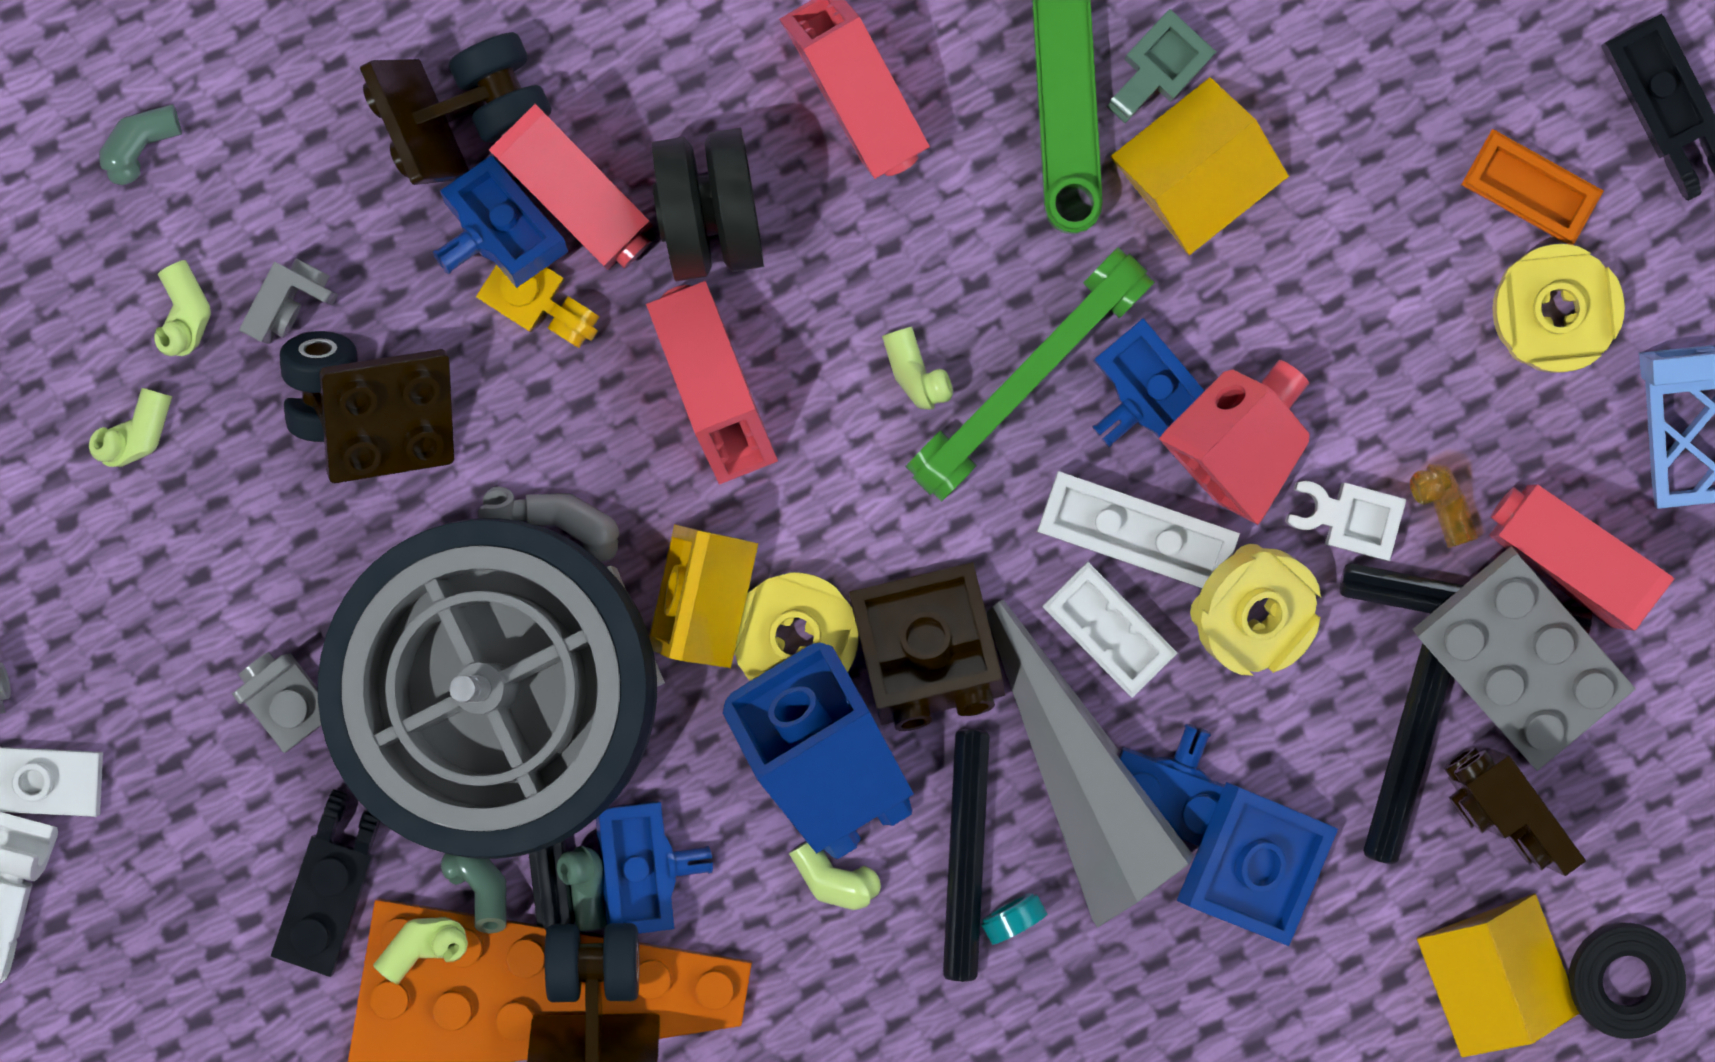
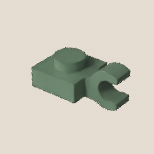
[1107,9,1216,123]

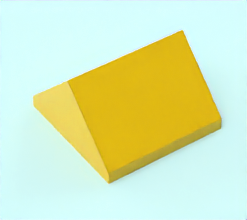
[1110,77,1289,256]
[649,524,759,668]
[1416,893,1580,1058]

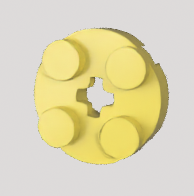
[1492,244,1625,373]
[1190,544,1321,676]
[734,572,859,681]

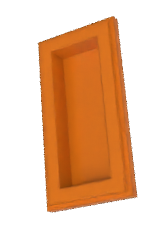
[1461,129,1604,245]

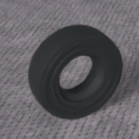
[1568,923,1686,1039]

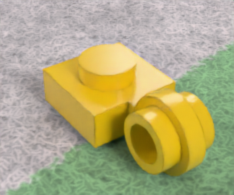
[476,265,600,348]

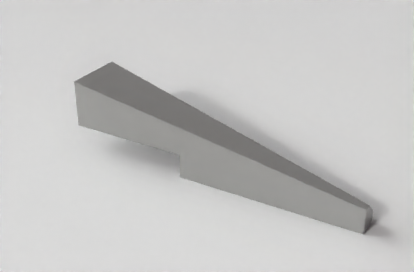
[986,600,1194,928]

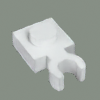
[1285,481,1406,561]

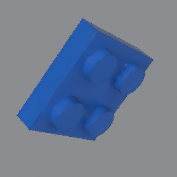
[1177,782,1338,946]

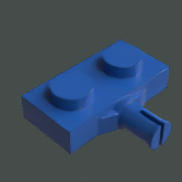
[433,155,568,288]
[1092,318,1205,456]
[1119,724,1225,846]
[596,801,713,934]

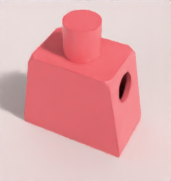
[1159,360,1309,525]

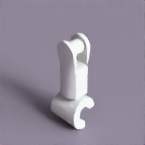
[0,812,58,983]

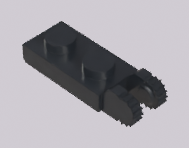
[1601,13,1715,201]
[270,789,381,977]

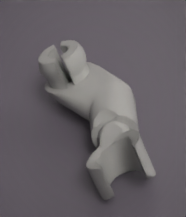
[478,486,619,561]

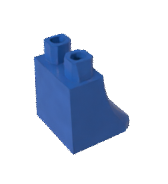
[723,642,914,859]

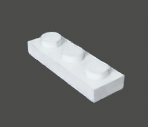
[1037,471,1240,588]

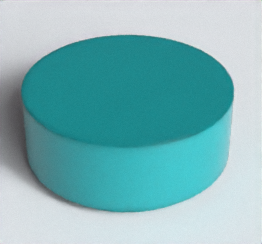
[981,893,1048,945]

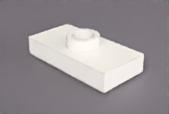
[1042,562,1177,698]
[0,747,103,817]

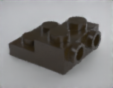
[849,562,1005,731]
[1444,746,1586,876]

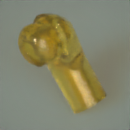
[1410,464,1479,548]

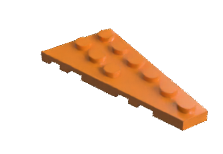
[348,898,752,1062]

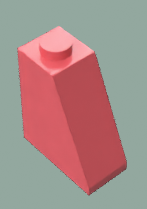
[779,0,930,179]
[489,104,653,270]
[646,280,778,485]
[1489,484,1675,631]

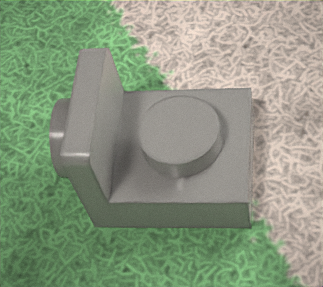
[239,258,338,344]
[232,652,321,753]

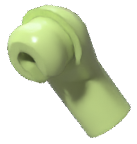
[154,260,211,356]
[882,326,953,410]
[89,388,173,467]
[789,842,881,910]
[373,917,468,984]

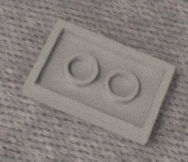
[1412,546,1636,771]

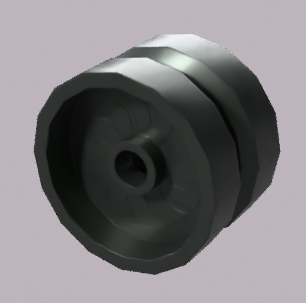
[652,127,764,281]

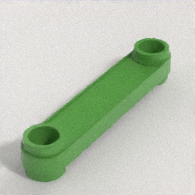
[1032,0,1103,235]
[905,247,1155,502]

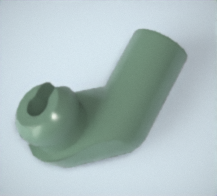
[99,104,182,185]
[557,846,607,931]
[441,853,506,933]

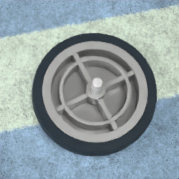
[318,518,657,859]

